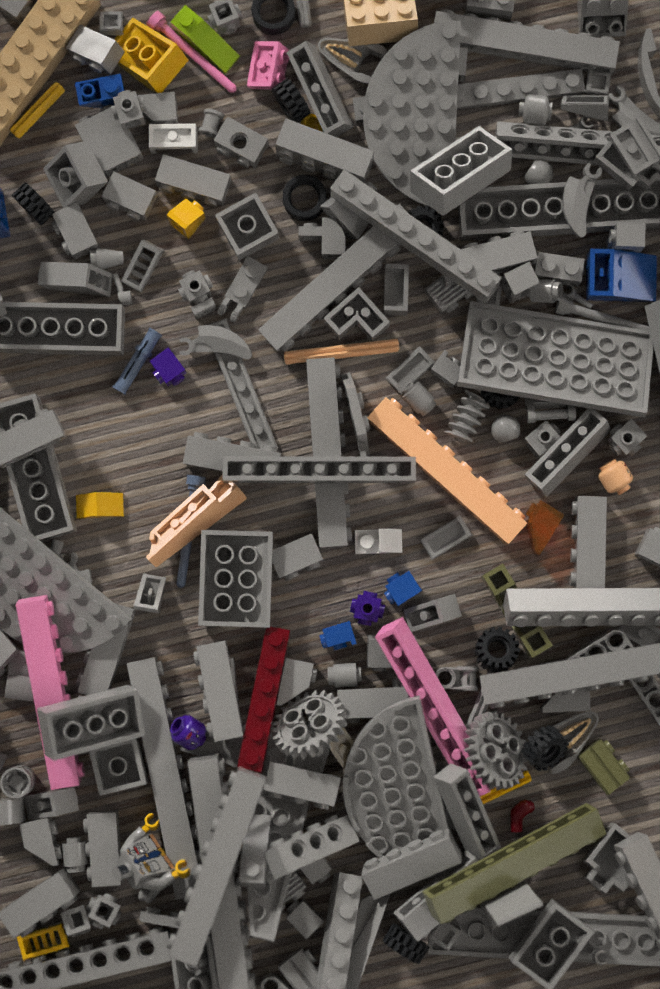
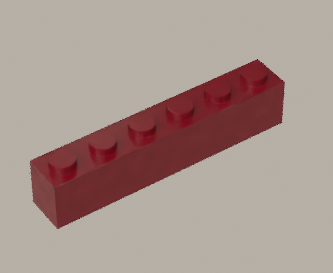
[237,626,291,774]

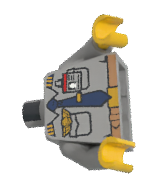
[113,813,191,891]

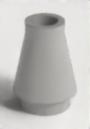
[89,247,124,269]

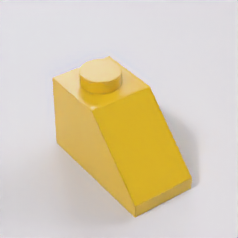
[167,199,206,239]

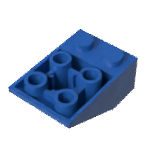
[586,249,657,302]

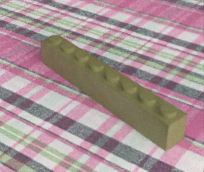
[422,803,606,924]

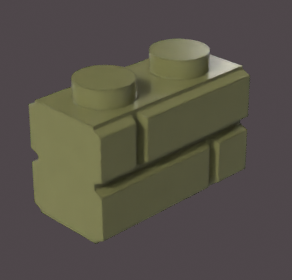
[577,738,630,795]

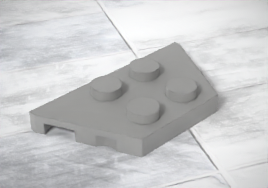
[341,372,370,457]

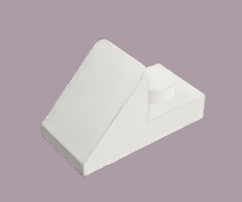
[355,529,402,554]

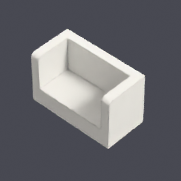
[149,124,198,154]

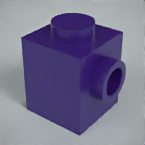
[150,347,187,387]

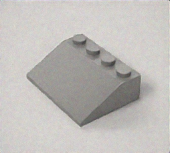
[198,530,273,628]

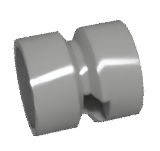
[0,765,36,799]

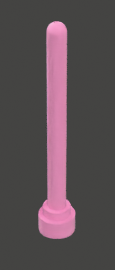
[147,11,237,93]

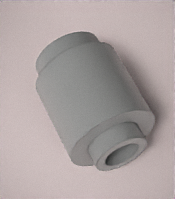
[526,279,563,303]
[402,381,436,416]
[328,663,362,688]
[62,837,88,873]

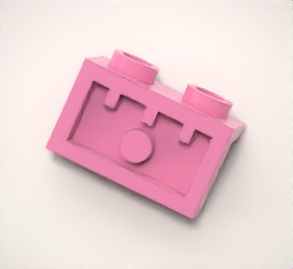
[247,41,289,90]

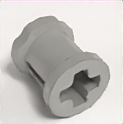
[198,108,224,138]

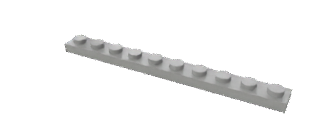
[353,69,585,123]

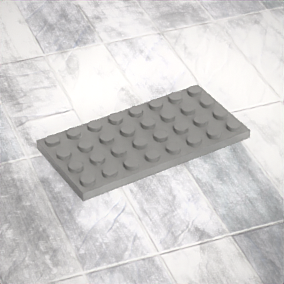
[457,301,654,418]

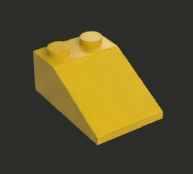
[114,18,189,93]

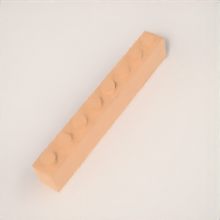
[367,397,527,545]

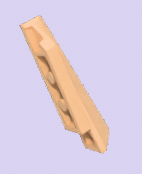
[146,474,247,567]

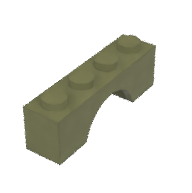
[481,564,553,658]

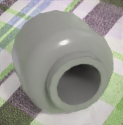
[518,95,553,125]

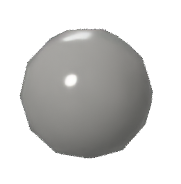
[524,160,554,184]
[491,415,520,443]

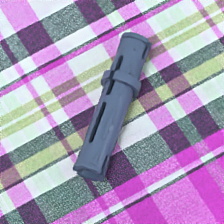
[113,327,162,395]

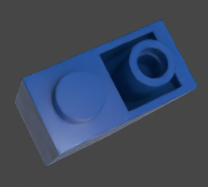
[75,73,125,108]

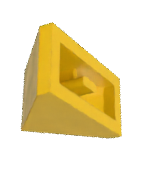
[76,492,124,519]

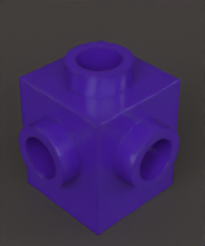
[350,591,385,626]

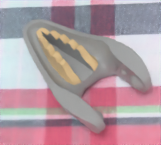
[318,38,388,85]
[548,711,599,774]

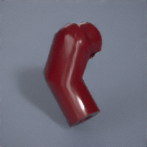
[510,800,535,832]

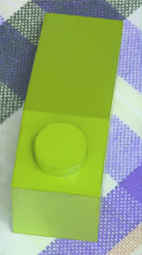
[170,5,240,74]

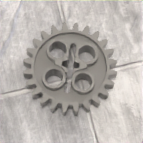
[271,690,348,760]
[464,711,528,790]

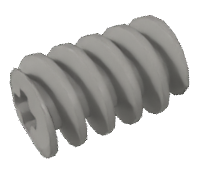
[444,391,490,443]

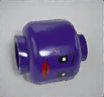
[170,715,206,751]

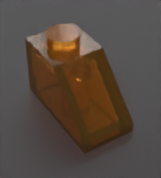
[525,500,564,556]

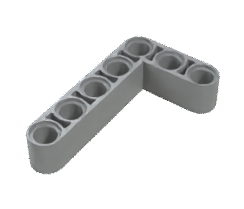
[565,627,660,725]

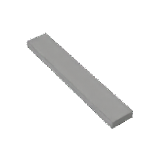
[210,318,277,449]

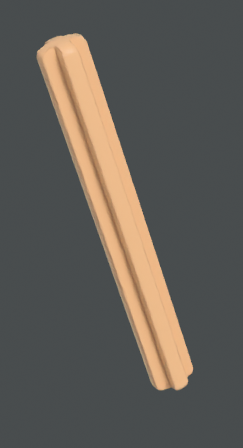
[284,339,400,365]

